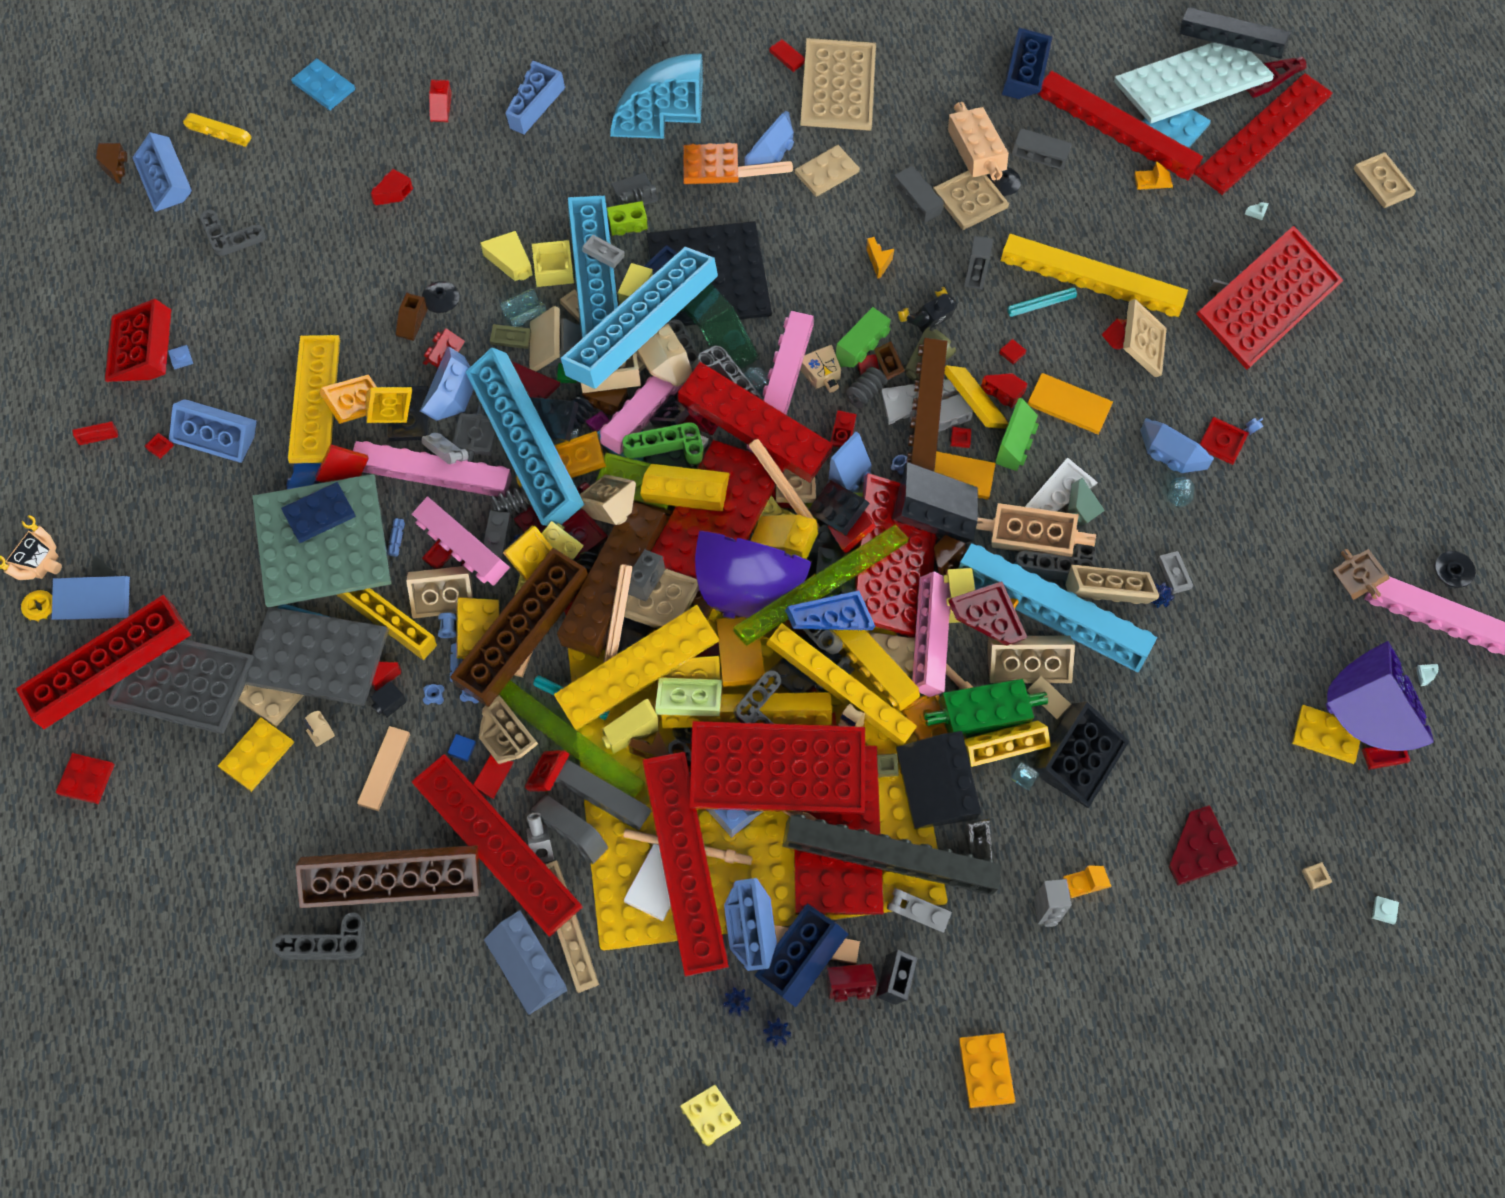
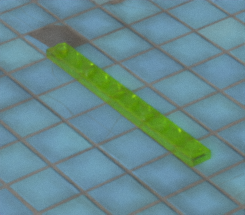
[733,524,909,646]
[497,681,645,798]

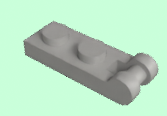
[422,433,468,464]
[887,888,952,933]

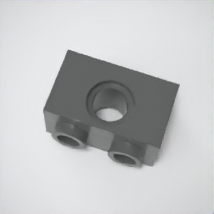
[628,549,666,601]

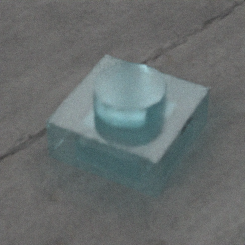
[1011,762,1039,791]

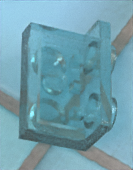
[500,289,547,327]

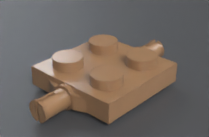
[1333,549,1390,600]

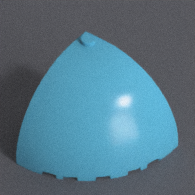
[611,54,703,138]

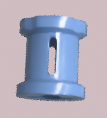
[438,612,457,638]

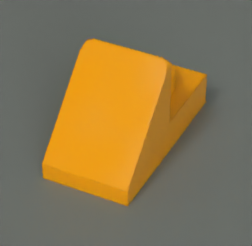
[1134,162,1173,190]
[866,237,894,278]
[1063,866,1111,899]

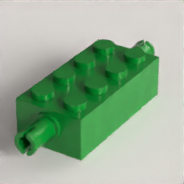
[924,679,1048,737]

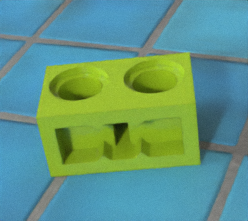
[606,201,648,236]

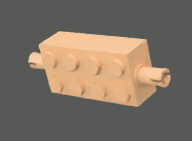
[948,102,1008,180]
[976,503,1096,557]

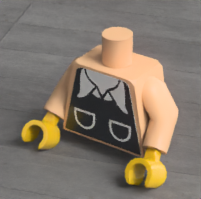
[0,516,62,580]

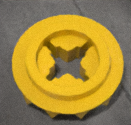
[21,590,52,622]

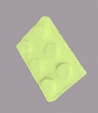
[655,678,722,717]

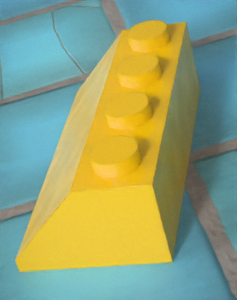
[640,464,729,511]

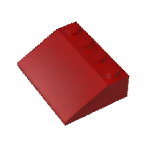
[105,299,171,382]

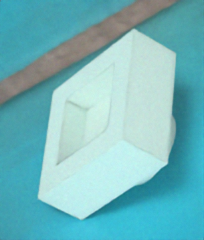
[1372,896,1399,924]

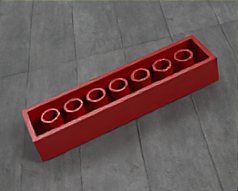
[678,362,833,483]
[16,594,191,729]

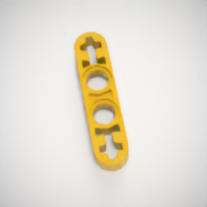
[183,113,251,146]

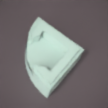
[1245,202,1268,220]
[1416,664,1438,686]

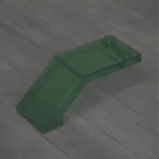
[681,283,760,370]

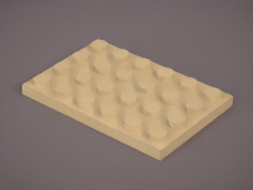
[800,38,876,130]

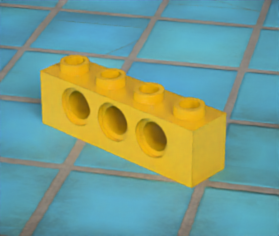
[964,721,1051,767]

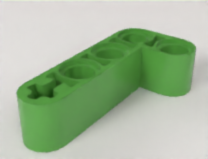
[623,423,703,465]

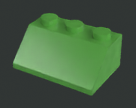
[836,307,891,367]
[995,398,1039,471]

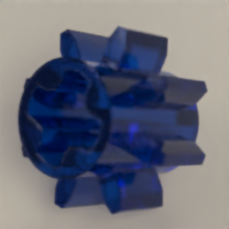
[1151,582,1175,608]
[723,987,751,1017]
[763,1018,791,1048]

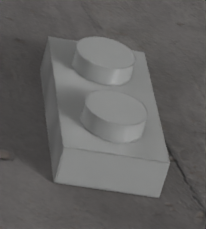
[582,235,624,269]
[1158,551,1193,594]

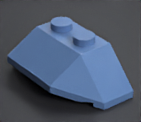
[745,111,794,166]
[420,347,474,421]
[1140,418,1214,473]
[724,878,777,971]

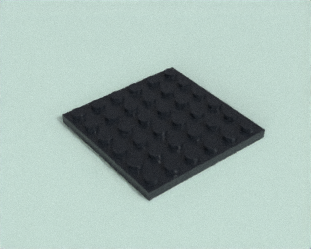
[646,221,772,326]

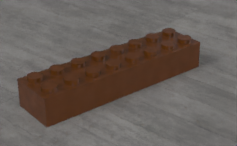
[557,503,667,658]
[450,548,588,708]
[295,845,481,908]

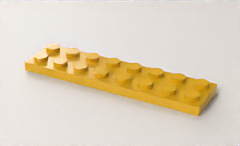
[288,335,340,463]
[554,605,720,731]

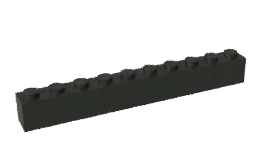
[782,814,1001,895]

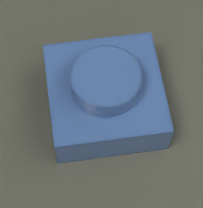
[168,345,193,369]

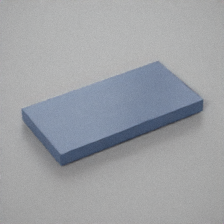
[52,576,130,620]

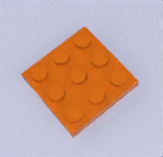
[684,143,739,184]

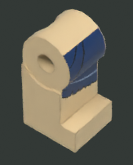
[838,704,865,727]
[304,711,335,747]

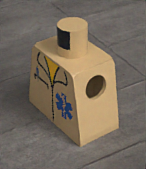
[800,345,841,392]

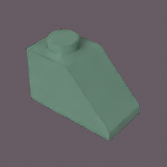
[1068,478,1105,527]

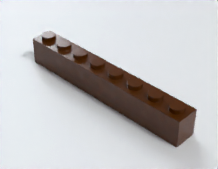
[906,338,948,472]

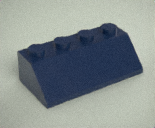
[1002,28,1052,99]
[754,904,849,1007]

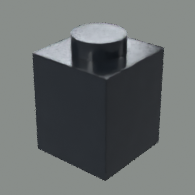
[370,681,406,718]

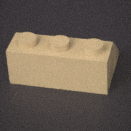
[406,566,473,619]

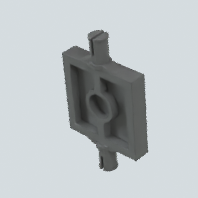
[452,403,496,462]

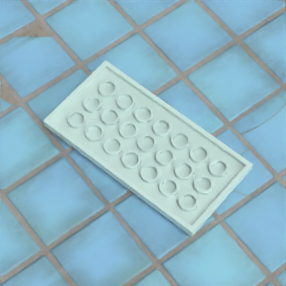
[1114,42,1274,124]

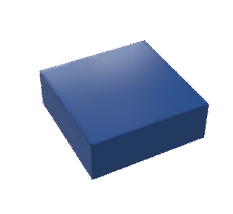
[448,734,476,762]

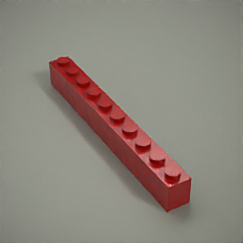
[1038,71,1203,181]

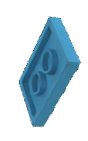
[291,59,355,110]

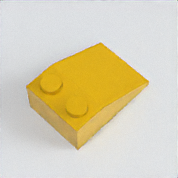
[365,387,412,423]
[750,515,818,560]

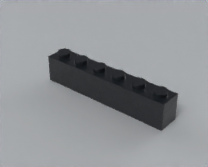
[1180,7,1291,59]

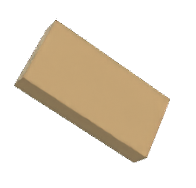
[1027,676,1072,720]

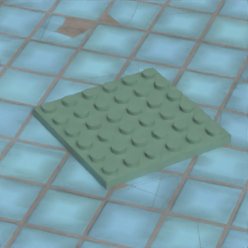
[253,474,392,607]

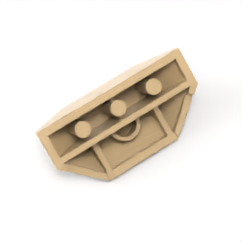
[637,324,692,387]
[479,695,538,764]

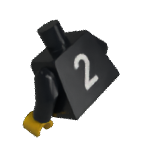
[897,287,958,333]

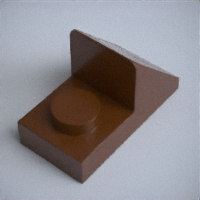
[629,731,669,759]

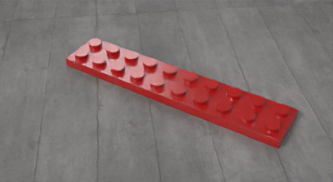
[1195,73,1333,195]
[642,751,729,977]
[411,754,583,937]

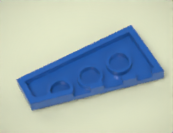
[785,590,875,630]

